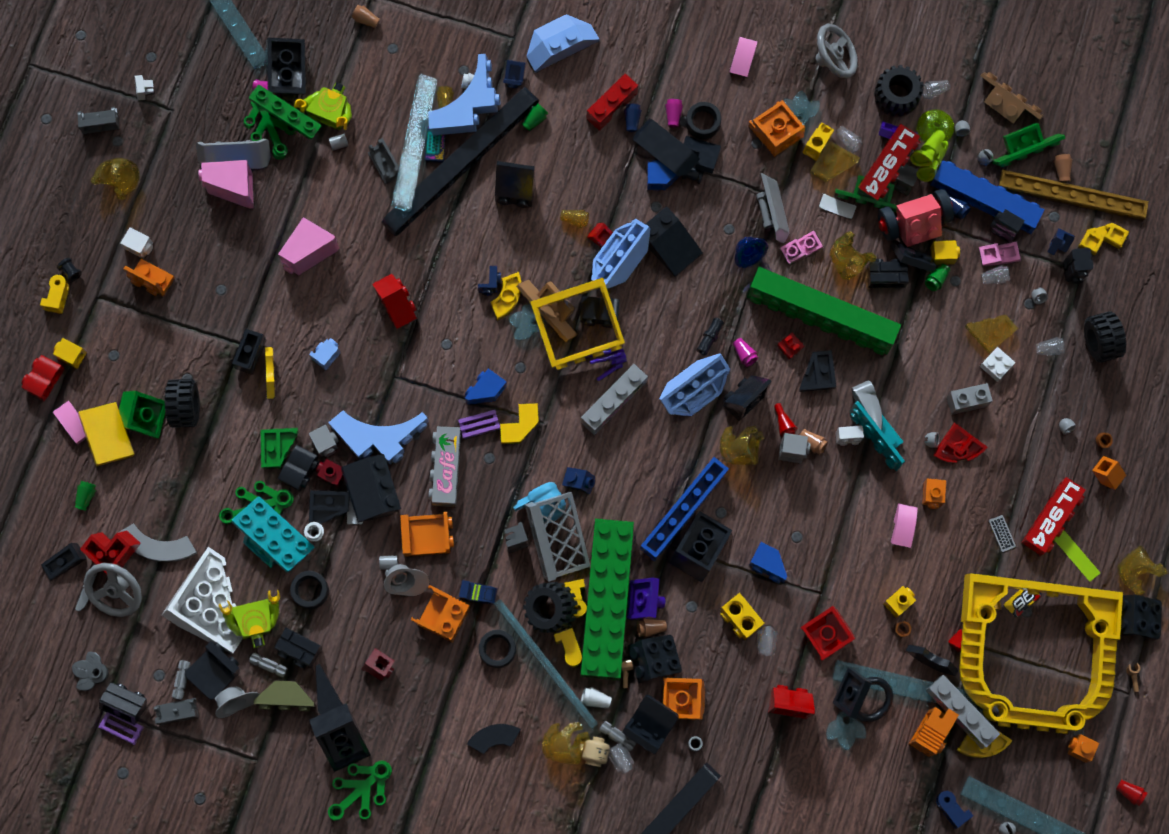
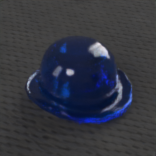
[734,237,768,268]

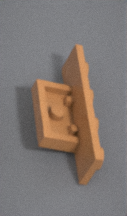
[981,72,1044,124]
[516,280,578,342]

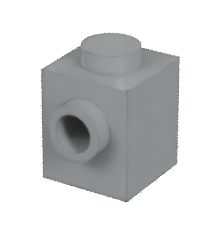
[309,425,339,457]

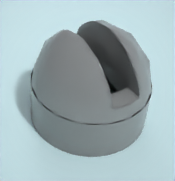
[955,120,971,136]
[978,149,993,165]
[1031,288,1048,304]
[1059,418,1076,435]
[924,432,940,448]
[999,822,1016,834]

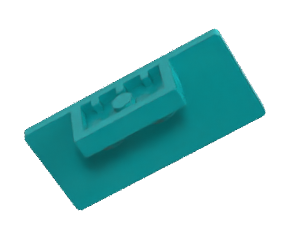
[850,401,905,472]
[232,497,314,572]

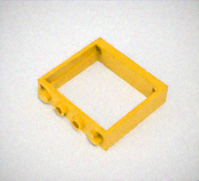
[530,278,625,370]

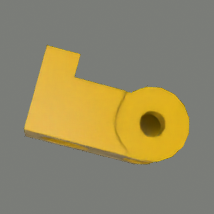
[803,122,834,161]
[40,275,69,314]
[564,579,587,618]
[554,628,582,667]

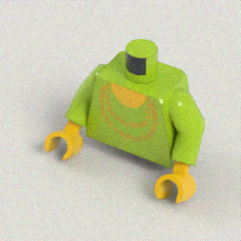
[294,83,352,130]
[218,590,280,648]

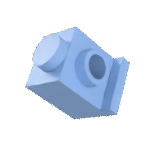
[309,338,340,370]

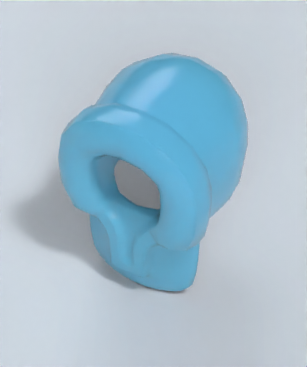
[513,482,566,523]

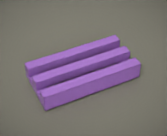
[458,410,500,439]
[99,712,144,745]

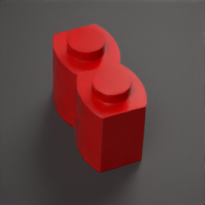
[21,355,64,401]

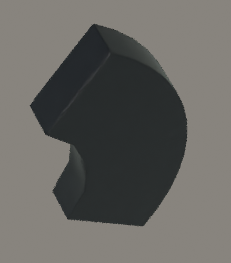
[906,645,958,676]
[467,724,521,754]

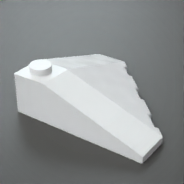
[162,547,242,654]

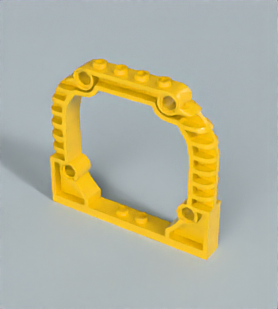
[959,573,1123,734]

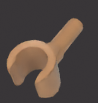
[622,660,633,688]
[1126,663,1140,692]

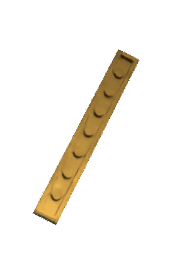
[998,170,1149,221]

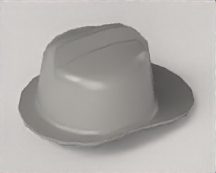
[384,564,429,596]
[215,687,260,718]

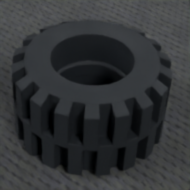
[874,65,924,116]
[1084,311,1126,363]
[165,379,200,428]
[523,582,578,633]

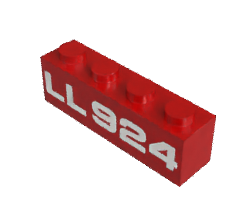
[858,124,921,200]
[1021,477,1085,556]

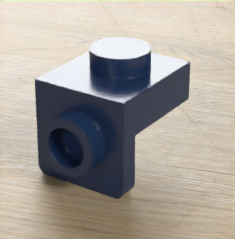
[503,60,526,88]
[478,266,501,296]
[562,467,595,494]

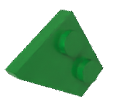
[261,428,299,469]

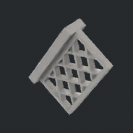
[525,492,590,582]

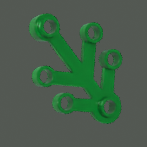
[243,101,296,160]
[219,481,294,525]
[328,761,392,820]

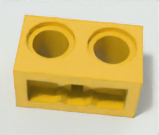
[720,593,765,640]

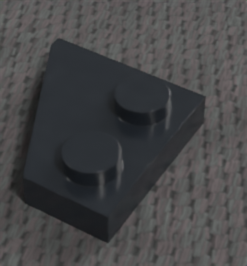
[799,350,837,392]

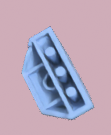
[526,14,600,73]
[591,219,650,289]
[659,354,730,416]

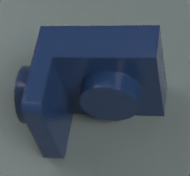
[1047,228,1075,255]

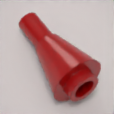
[774,403,798,437]

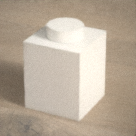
[120,228,153,259]

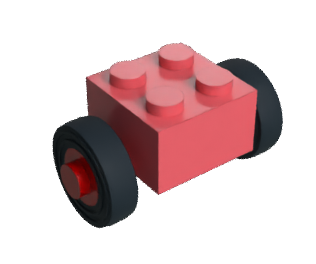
[878,189,954,247]

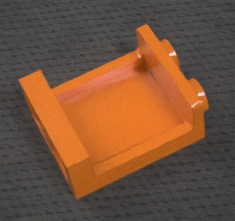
[400,512,454,557]

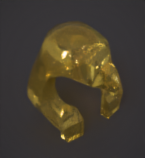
[91,158,140,200]
[829,231,877,280]
[720,426,764,465]
[1117,545,1168,595]
[542,722,590,764]

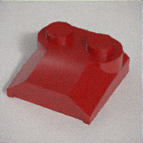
[800,606,856,660]

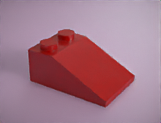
[768,685,815,719]

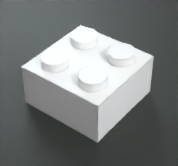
[980,347,1015,382]
[836,426,864,446]

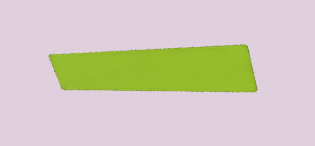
[1054,531,1100,581]

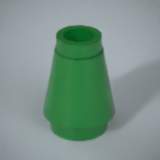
[522,104,549,131]
[925,264,950,291]
[75,481,97,511]

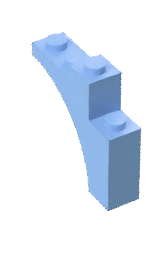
[428,54,501,136]
[328,410,429,464]

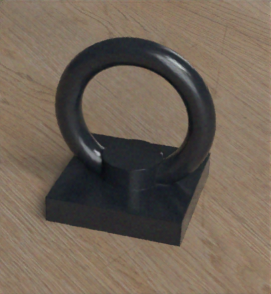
[833,667,893,722]

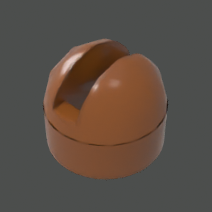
[1095,433,1113,448]
[895,621,911,637]

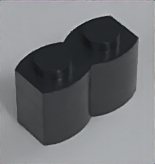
[990,209,1025,243]
[580,297,620,328]
[278,445,319,491]

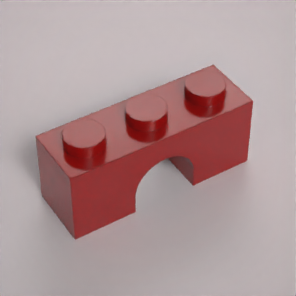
[586,74,639,131]

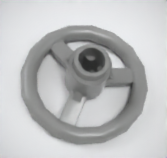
[816,24,858,79]
[84,563,142,617]

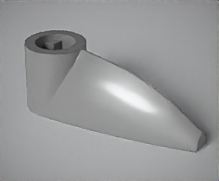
[851,380,882,429]

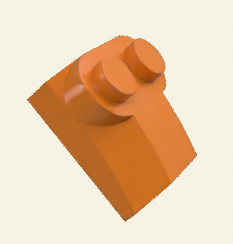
[663,678,705,720]

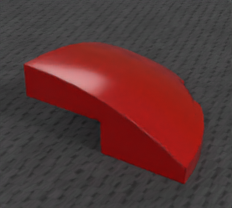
[934,422,988,463]

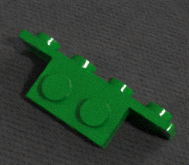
[249,85,321,140]
[992,123,1066,167]
[834,175,897,213]

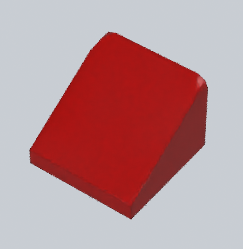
[587,223,613,248]
[948,629,962,652]

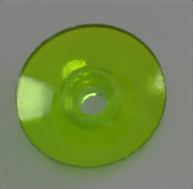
[917,109,954,142]

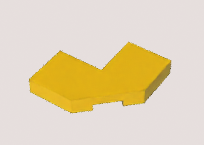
[1078,223,1129,256]
[500,403,539,444]

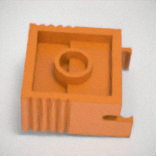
[749,100,805,157]
[411,585,470,643]
[909,707,959,757]

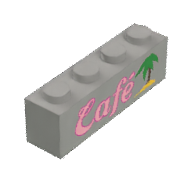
[581,364,648,435]
[429,426,461,507]
[925,675,1000,749]

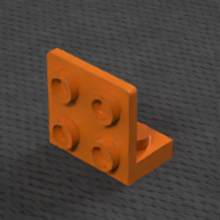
[123,259,175,297]

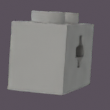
[946,383,993,415]
[778,433,810,463]

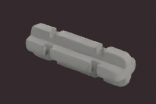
[249,653,287,677]
[172,660,191,700]
[600,721,636,751]

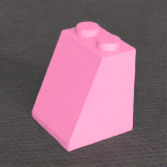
[198,160,254,209]
[278,217,339,275]

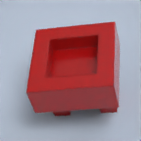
[777,333,804,360]

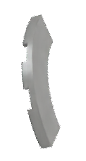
[120,523,197,562]

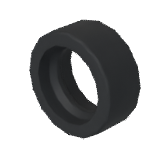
[686,102,722,139]
[290,571,329,610]
[479,630,516,668]

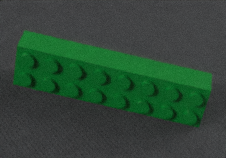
[747,267,901,355]
[581,518,634,681]

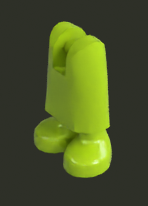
[910,130,949,182]

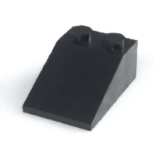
[265,37,306,95]
[495,161,535,208]
[645,206,703,277]
[723,375,772,422]
[668,511,732,582]
[309,703,371,772]

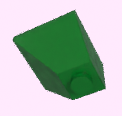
[119,391,165,439]

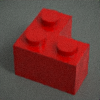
[372,274,417,329]
[80,531,141,574]

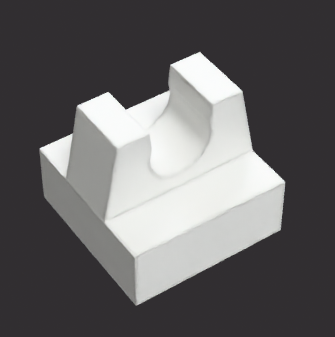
[135,75,154,100]

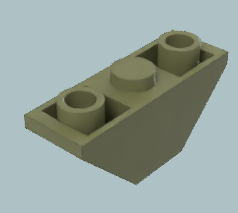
[254,681,316,711]

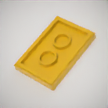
[78,402,134,467]

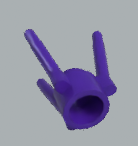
[585,348,627,381]

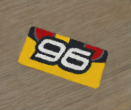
[1004,590,1042,618]

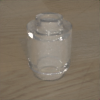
[756,626,778,656]
[608,743,635,774]

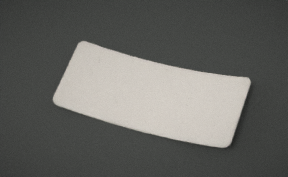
[819,194,856,219]

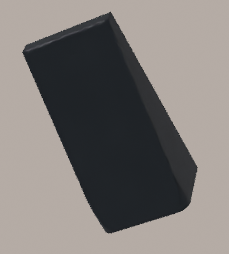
[41,543,87,581]

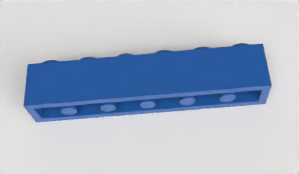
[930,160,1045,234]
[640,457,729,561]

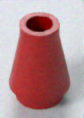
[1116,779,1147,806]

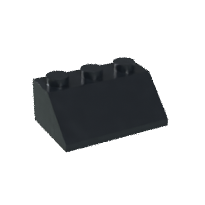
[341,454,401,523]

